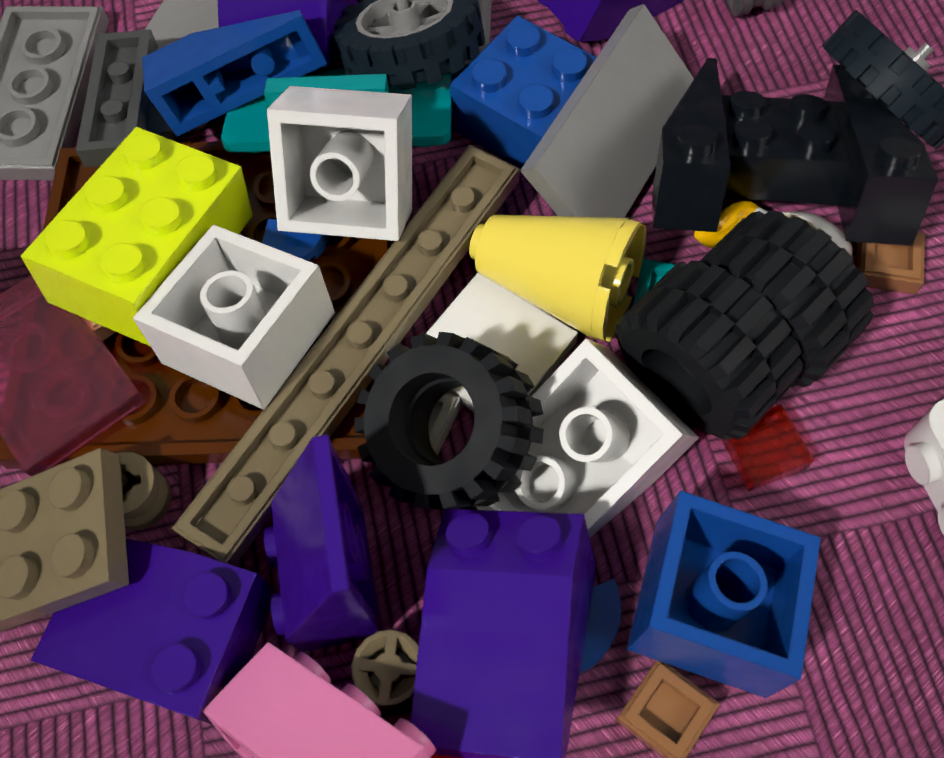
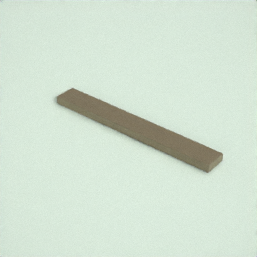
[171,145,519,566]

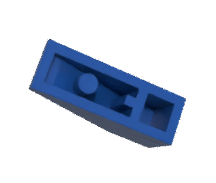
[142,10,327,136]

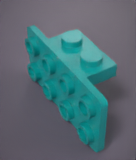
[221,69,452,153]

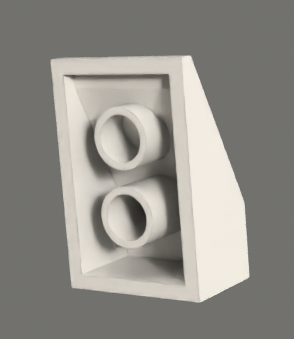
[475,338,699,537]

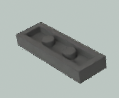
[76,29,158,167]

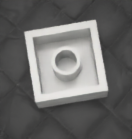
[267,86,412,241]
[133,225,335,410]

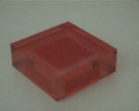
[721,404,814,492]

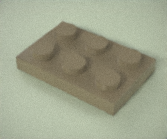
[0,448,129,632]

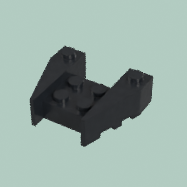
[652,58,938,246]

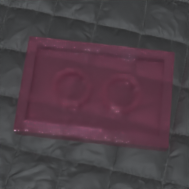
[0,275,147,476]

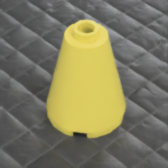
[469,215,647,342]

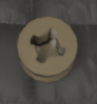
[117,452,172,530]
[352,630,419,712]

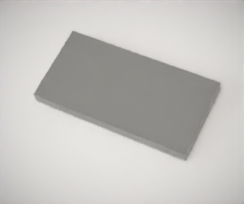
[520,4,694,218]
[0,6,109,181]

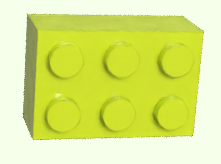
[21,127,253,346]

